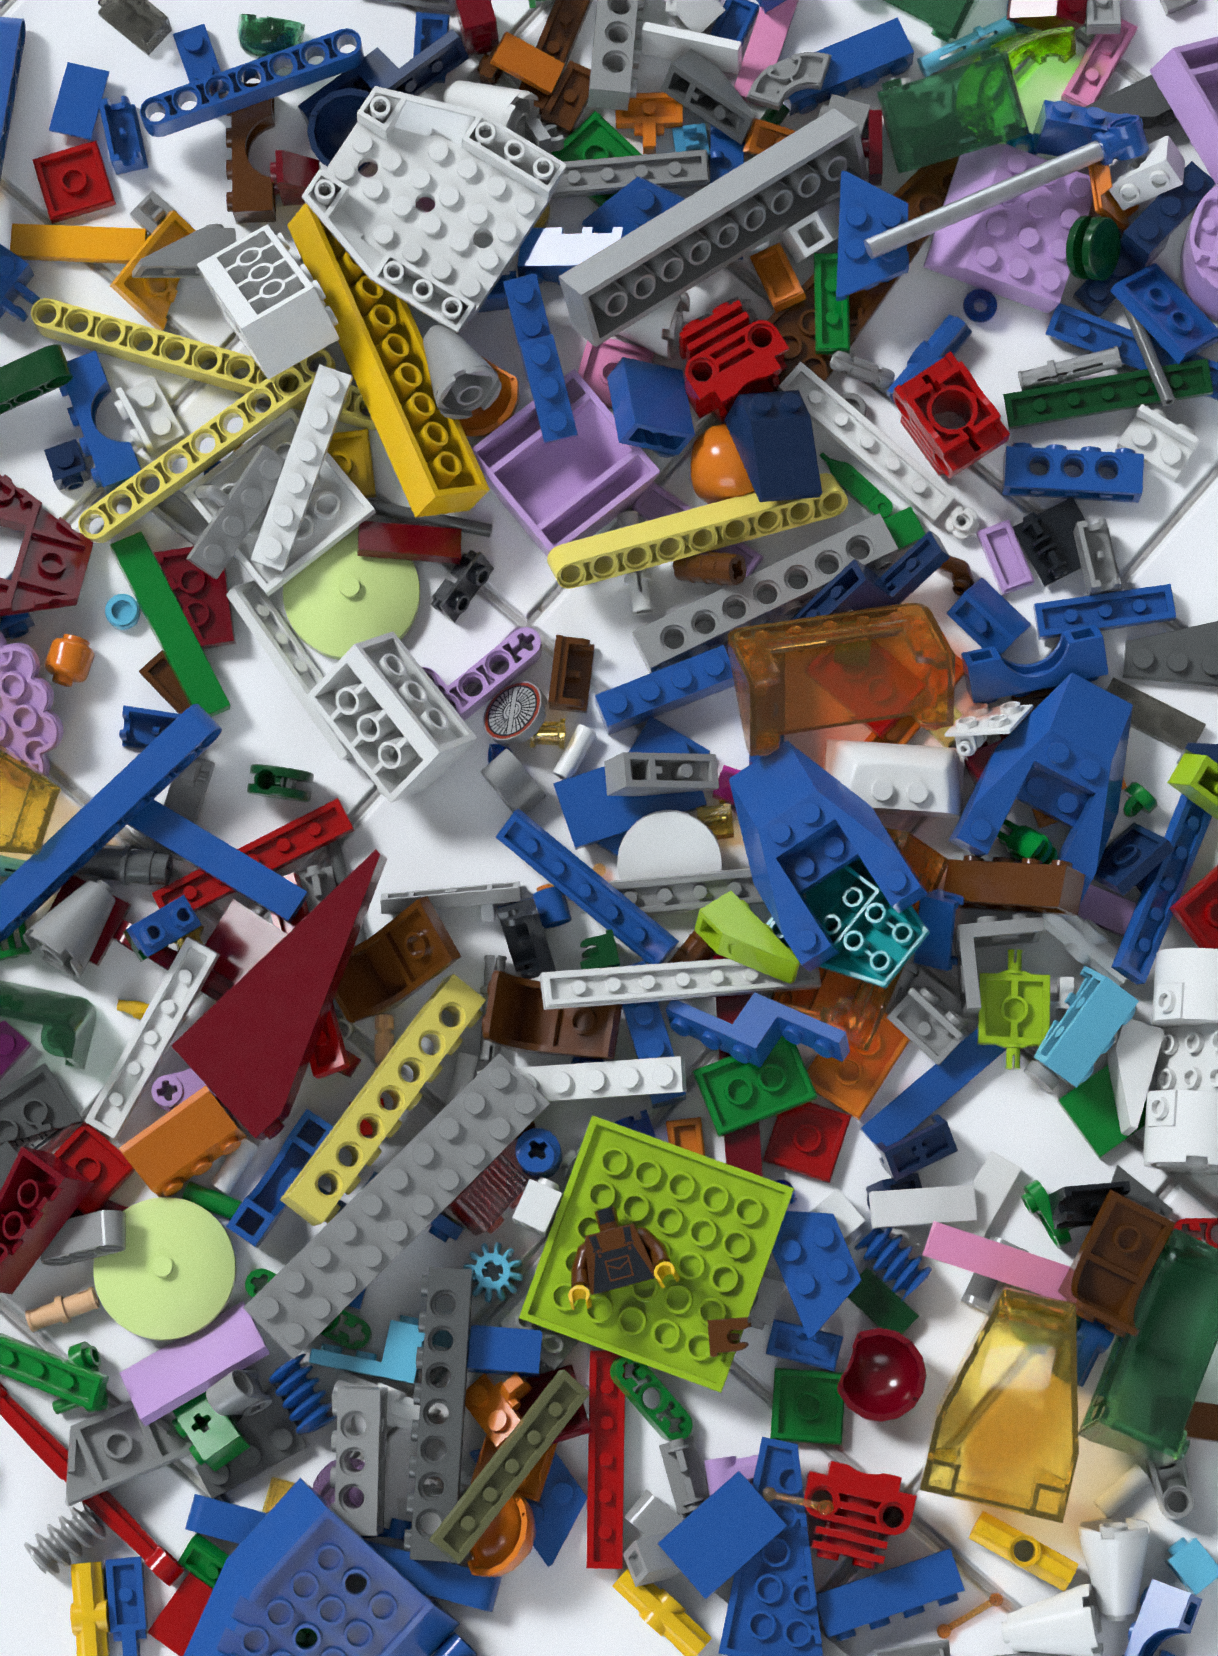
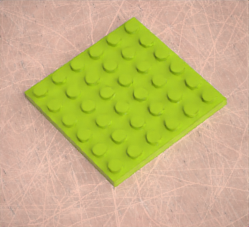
[519,1115,794,1393]

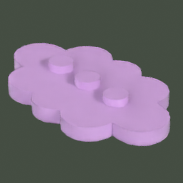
[0,631,64,790]

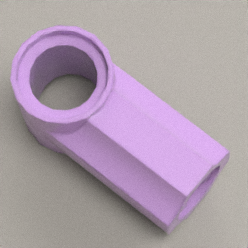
[704,1455,758,1497]

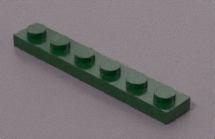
[1003,358,1213,430]

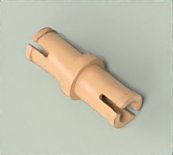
[25,1287,100,1333]

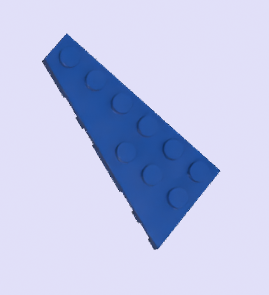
[718,1437,823,1656]

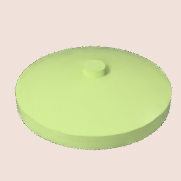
[283,527,421,660]
[93,1197,237,1341]

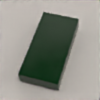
[847,1267,919,1334]

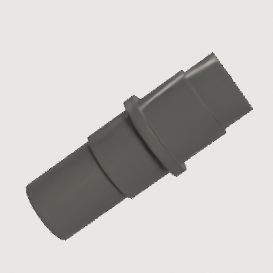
[76,844,173,886]

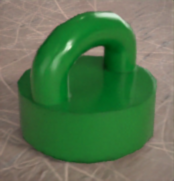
[1123,782,1158,818]

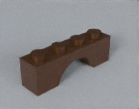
[226,83,276,223]

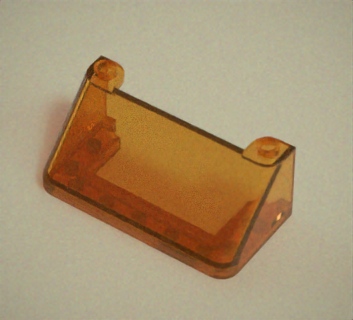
[728,603,955,756]

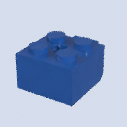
[0,244,40,323]

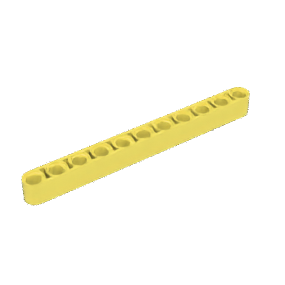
[31,298,376,430]

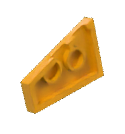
[110,210,196,331]

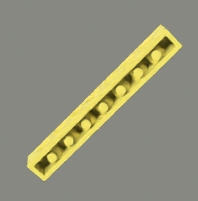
[280,974,486,1226]

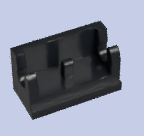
[496,898,556,979]
[1049,1181,1131,1230]

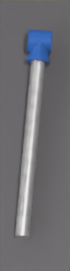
[864,115,1149,259]

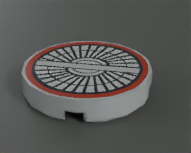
[483,681,548,746]

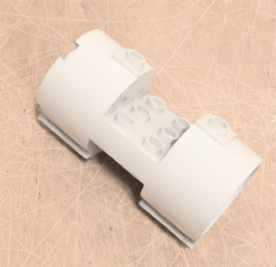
[1143,948,1218,1175]

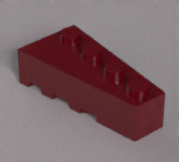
[0,1146,94,1295]

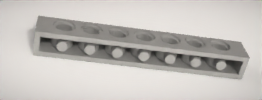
[632,513,898,673]

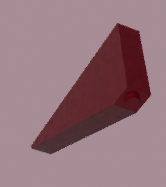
[171,849,388,1140]

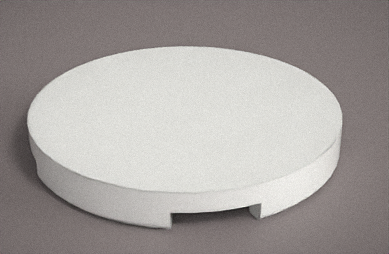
[617,810,722,915]

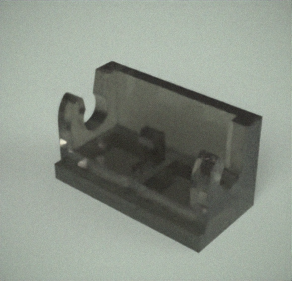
[98,0,172,56]

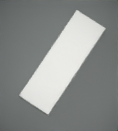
[642,22,742,74]
[948,1151,1022,1237]
[869,1185,978,1228]

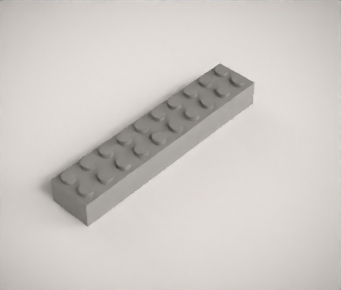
[558,108,869,347]
[243,1053,550,1359]

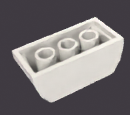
[824,739,965,819]

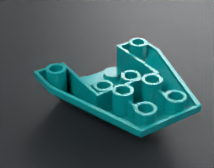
[766,857,930,988]

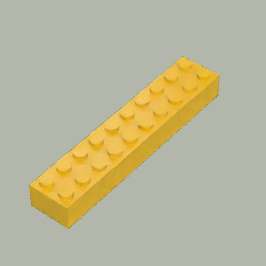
[287,202,490,518]

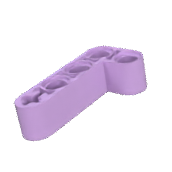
[422,627,542,721]

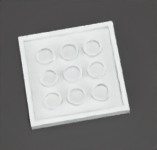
[183,408,376,597]

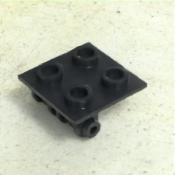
[1013,496,1085,587]

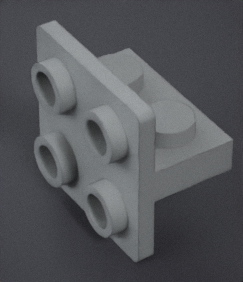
[886,986,971,1066]

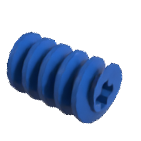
[515,1128,562,1180]
[854,1227,932,1302]
[268,1353,337,1435]

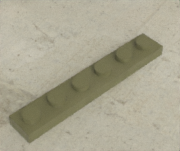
[429,1370,590,1564]

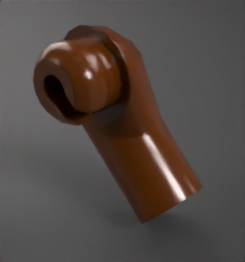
[939,555,975,596]

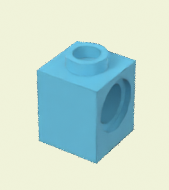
[1164,1537,1218,1595]

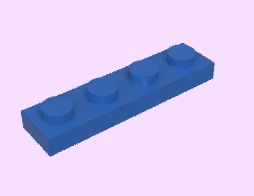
[1033,584,1176,640]

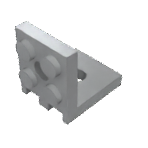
[953,912,1044,1019]

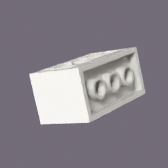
[197,224,340,380]
[307,631,477,803]

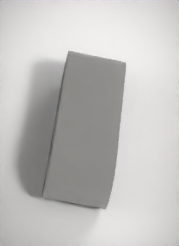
[41,1210,126,1266]

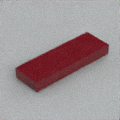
[357,521,462,564]

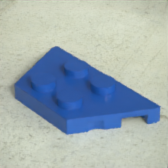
[836,171,908,301]
[581,176,686,237]
[772,1211,862,1339]
[469,1449,587,1568]

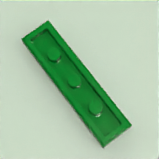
[0,1333,109,1411]

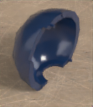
[307,88,372,173]

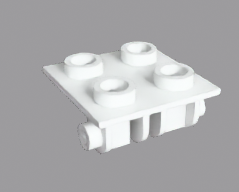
[944,701,1034,756]

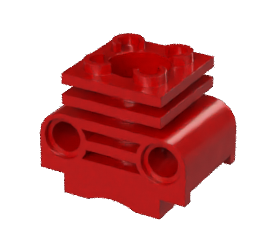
[679,300,789,422]
[893,351,1010,479]
[803,1461,917,1570]

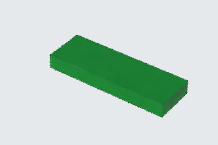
[814,253,850,354]

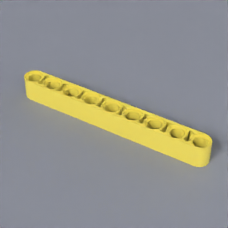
[78,348,336,543]
[547,473,848,589]

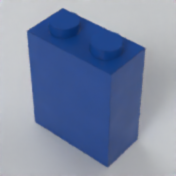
[607,357,695,455]

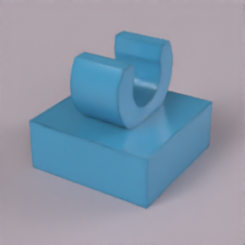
[672,123,710,160]

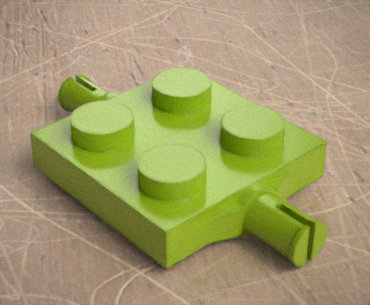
[977,949,1050,1070]

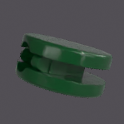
[1066,215,1121,281]
[247,764,314,802]

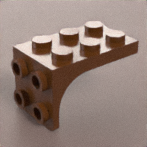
[334,896,462,1023]
[482,970,623,1060]
[1058,1189,1176,1338]

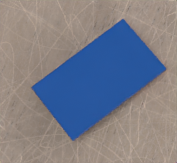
[49,62,110,140]

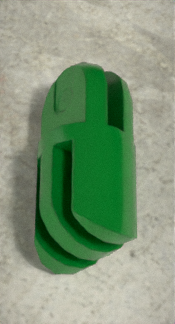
[996,819,1058,865]

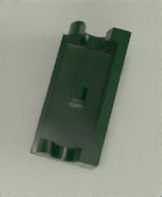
[580,929,620,970]

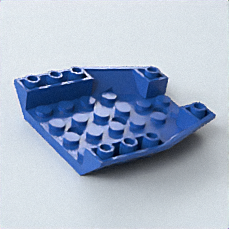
[183,1477,460,1656]

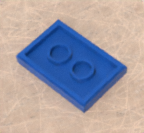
[1110,263,1218,364]
[657,1471,788,1599]

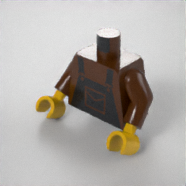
[568,1206,680,1310]

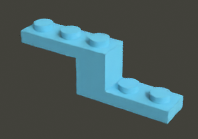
[309,1315,471,1385]

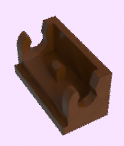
[548,635,595,713]
[707,1317,752,1357]

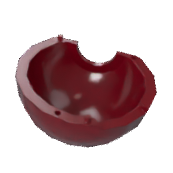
[837,1328,927,1422]

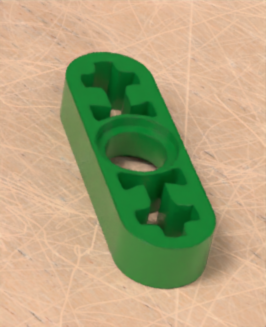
[610,1356,693,1441]

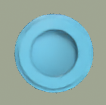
[105,594,141,630]

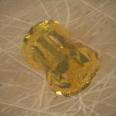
[530,718,566,750]

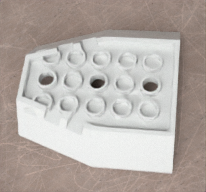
[302,86,567,333]

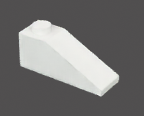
[1107,1019,1165,1136]

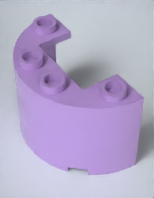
[1180,185,1218,322]

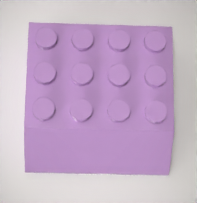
[1149,36,1218,185]
[923,142,1093,314]
[472,369,661,557]

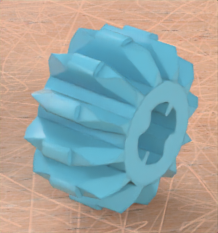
[463,1242,523,1303]

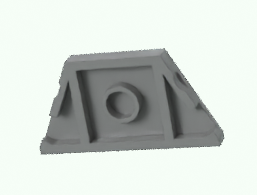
[65,1401,193,1507]

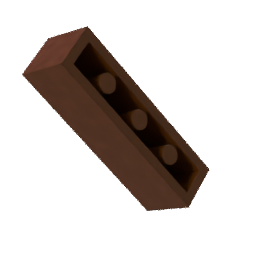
[943,855,1085,916]

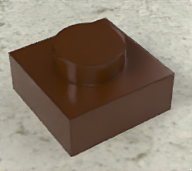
[477,45,504,86]

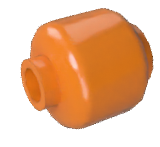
[44,634,95,687]

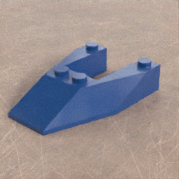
[948,673,1133,903]
[729,740,928,972]

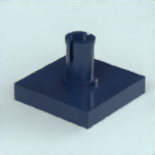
[1093,822,1175,896]

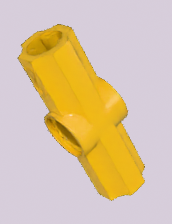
[968,1511,1079,1592]
[70,1561,110,1656]
[612,1569,712,1656]

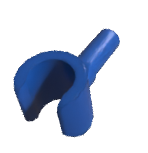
[360,1518,412,1540]

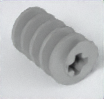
[23,1501,106,1576]

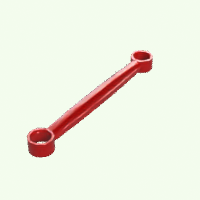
[0,1383,185,1587]

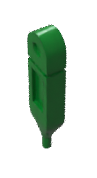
[819,452,893,519]

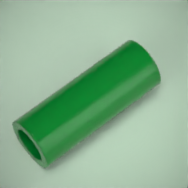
[182,1181,242,1219]

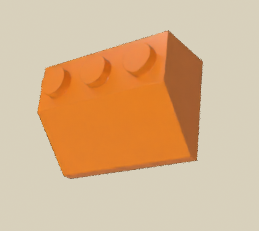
[119,1085,247,1197]

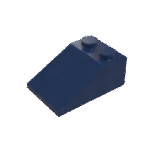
[724,390,822,502]

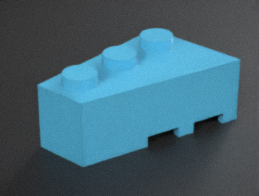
[1034,965,1139,1088]

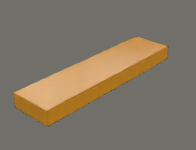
[10,223,147,264]

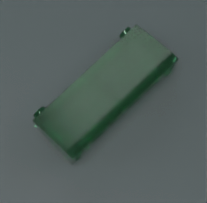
[1077,1228,1218,1466]

